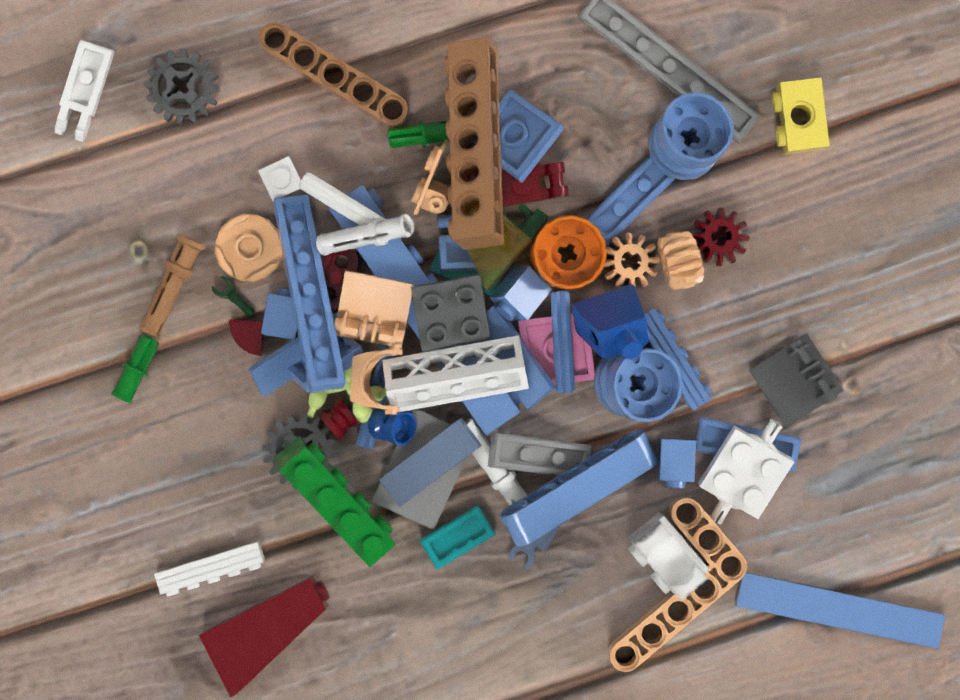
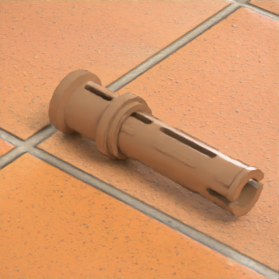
[139,233,206,338]

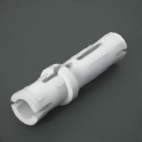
[316,214,414,256]
[465,418,527,506]

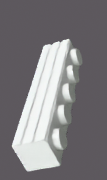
[154,541,265,597]

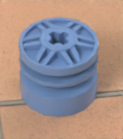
[648,93,734,180]
[594,348,683,422]

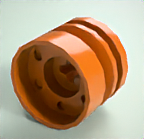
[529,216,607,290]

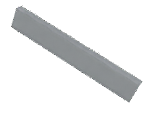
[578,0,761,144]

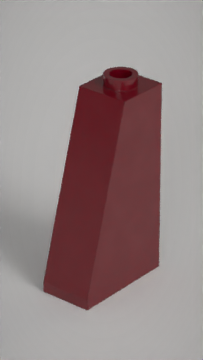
[199,576,330,698]

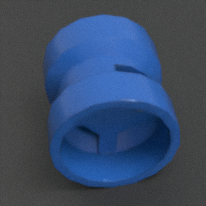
[368,405,417,446]

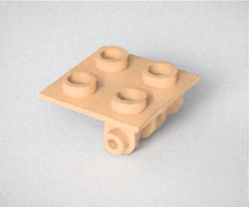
[411,139,449,215]
[334,270,414,348]

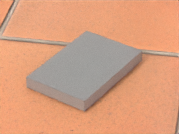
[371,409,467,530]

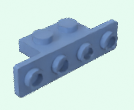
[249,312,364,396]

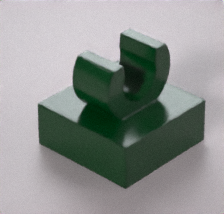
[507,204,549,246]

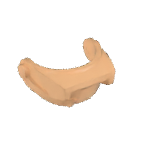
[350,346,402,415]

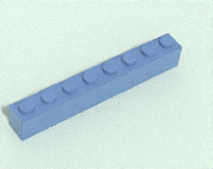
[329,184,522,436]

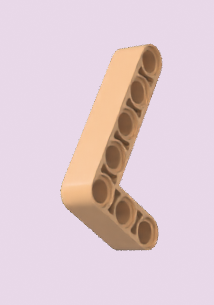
[608,496,747,672]

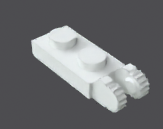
[54,40,115,142]

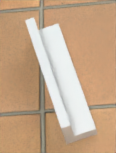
[382,335,529,412]

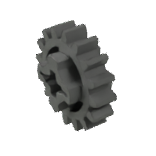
[144,49,221,125]
[262,414,338,488]

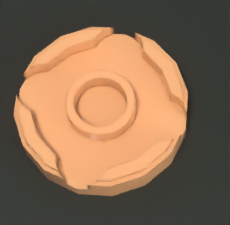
[215,214,283,282]

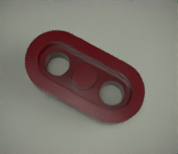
[322,249,359,311]

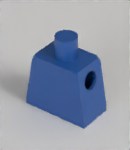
[571,284,649,359]

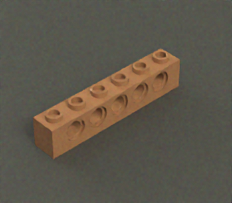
[444,37,504,250]

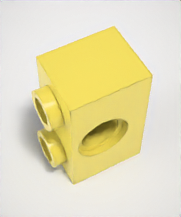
[771,78,830,154]

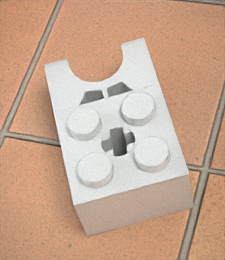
[627,512,709,600]

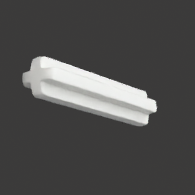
[299,172,386,225]

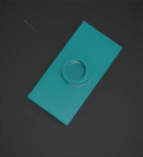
[419,505,496,570]

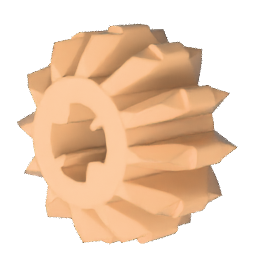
[657,231,704,290]
[604,232,660,289]

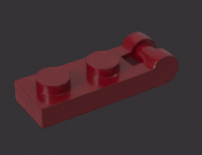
[469,162,569,212]

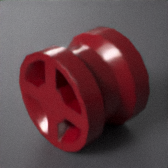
[318,396,361,440]

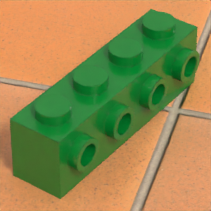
[274,436,396,567]

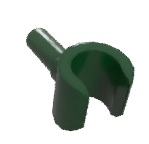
[211,276,255,318]

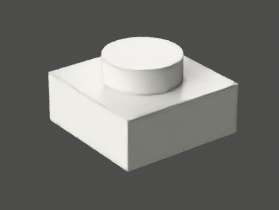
[258,156,301,202]

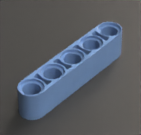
[500,429,659,547]

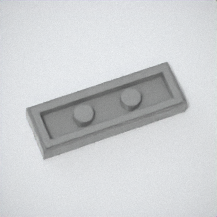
[487,432,593,476]

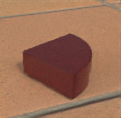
[229,320,263,356]

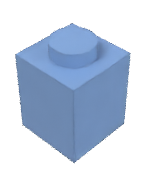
[489,266,552,321]
[261,288,299,340]
[657,438,696,488]

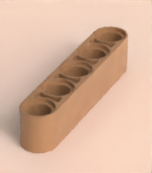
[259,22,409,128]

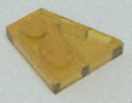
[468,204,532,291]

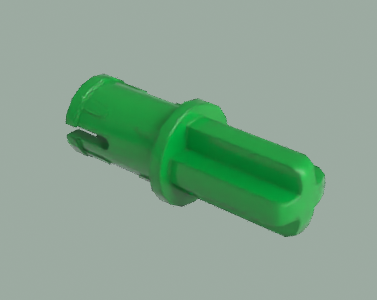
[387,120,449,148]
[111,335,159,403]

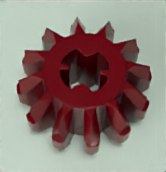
[692,208,750,267]

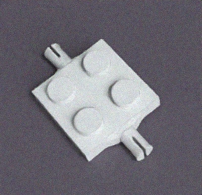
[698,419,794,525]

